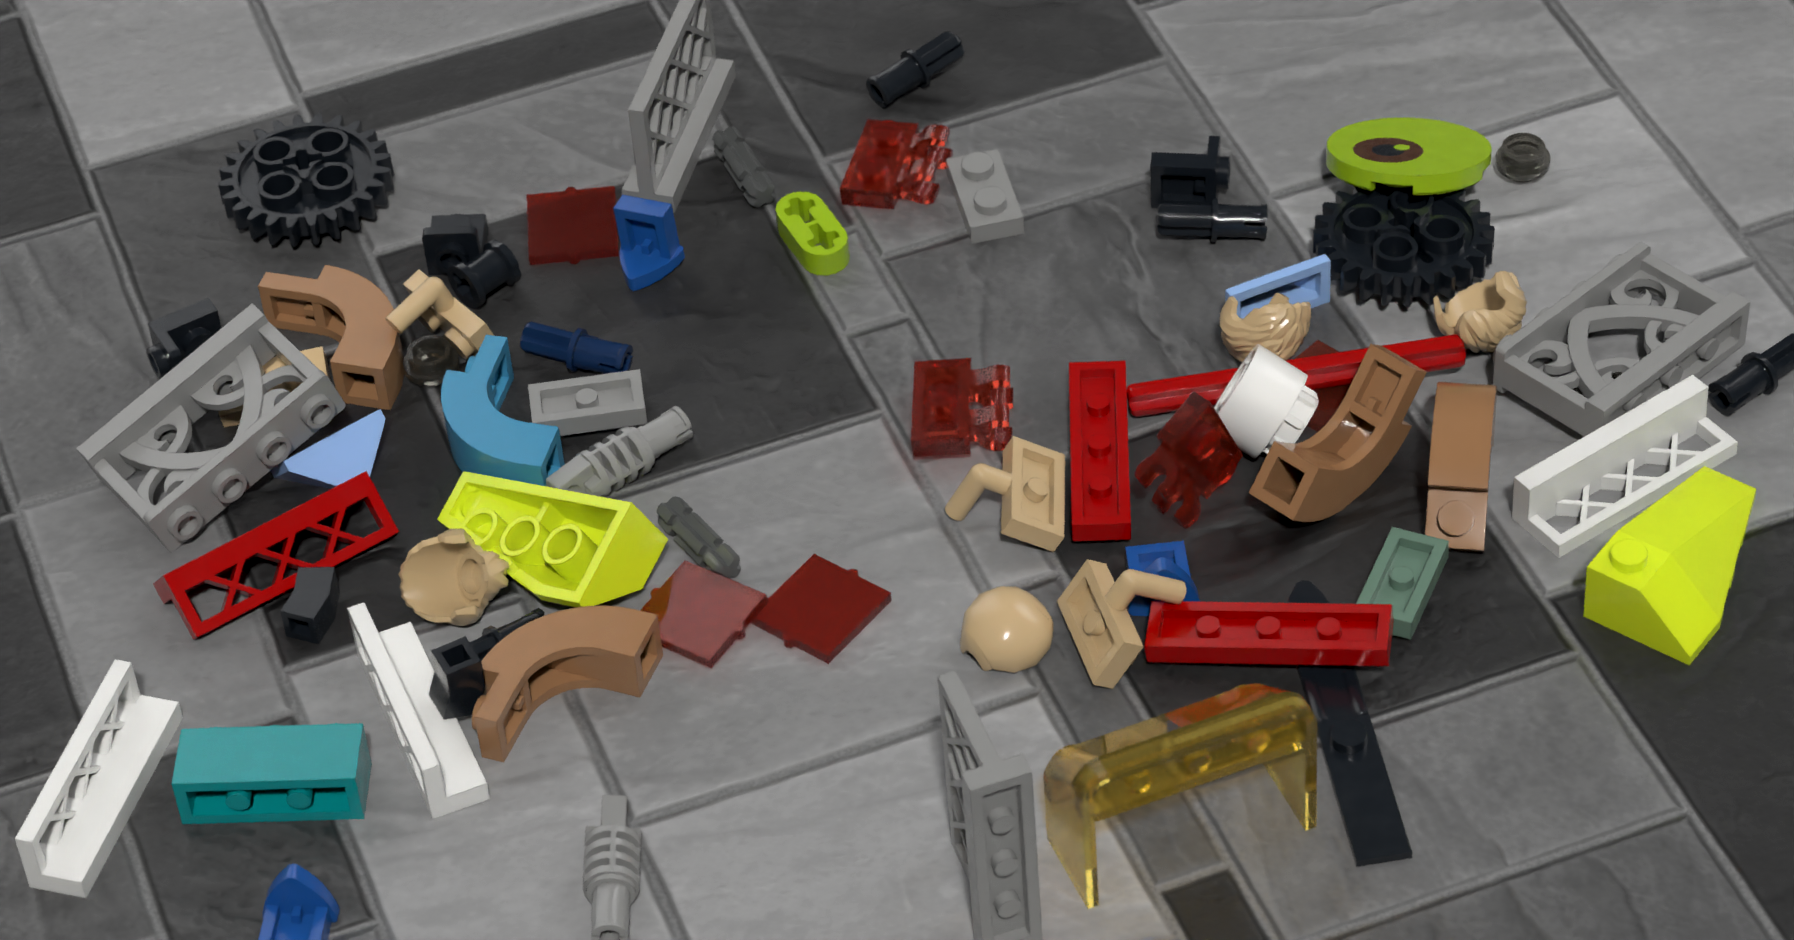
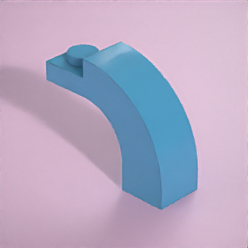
[441,334,565,486]

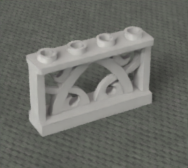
[1493,242,1751,438]
[76,303,346,552]

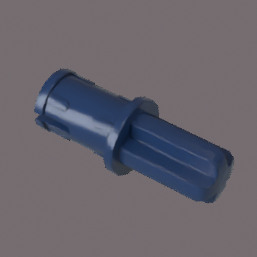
[520,322,633,374]

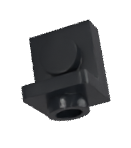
[1150,136,1231,208]
[422,214,489,275]
[146,297,222,379]

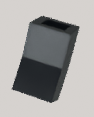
[280,567,340,644]
[428,636,485,719]

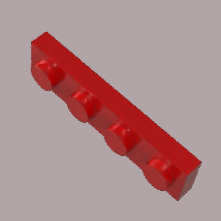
[1069,360,1131,541]
[1144,601,1394,666]

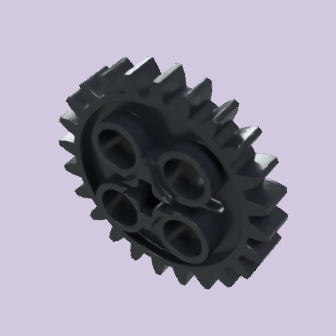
[218,113,394,246]
[1313,183,1495,307]

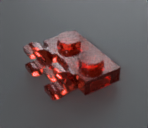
[839,119,953,209]
[911,358,1014,457]
[1134,391,1243,529]

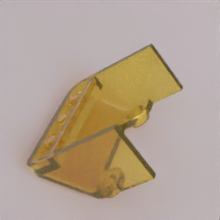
[1043,683,1317,909]

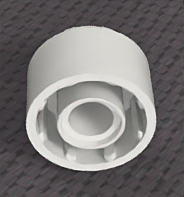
[1205,344,1319,459]

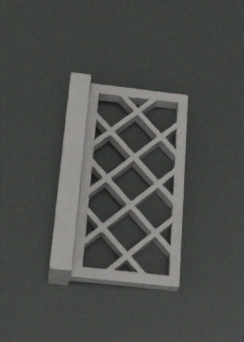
[621,0,736,213]
[937,670,1043,940]

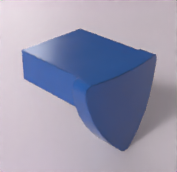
[613,195,685,291]
[1125,541,1200,616]
[258,864,340,940]

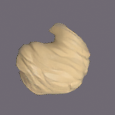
[1433,271,1527,353]
[1220,293,1311,362]
[398,528,510,626]

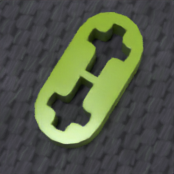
[775,191,850,276]

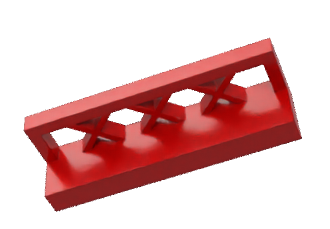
[153,471,399,640]

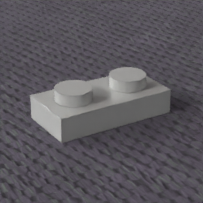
[946,149,1024,244]
[528,369,647,436]

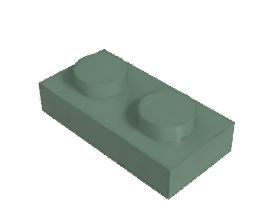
[1356,527,1449,639]

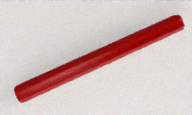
[1127,334,1466,417]

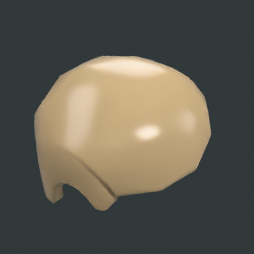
[960,586,1053,673]

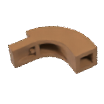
[258,265,405,410]
[1249,344,1427,522]
[1425,382,1497,553]
[472,606,663,762]

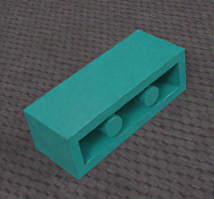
[172,723,372,824]

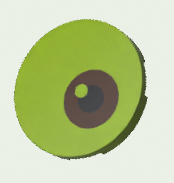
[1326,117,1491,195]

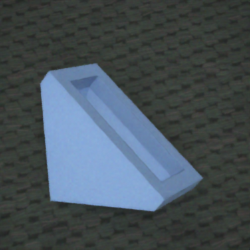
[1225,254,1331,319]
[270,409,386,489]

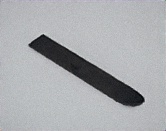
[1288,580,1412,867]

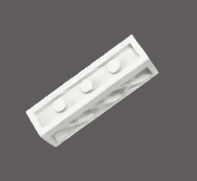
[1512,375,1738,558]
[347,602,490,819]
[15,659,183,898]

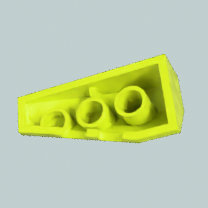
[1583,466,1756,665]
[437,471,668,607]

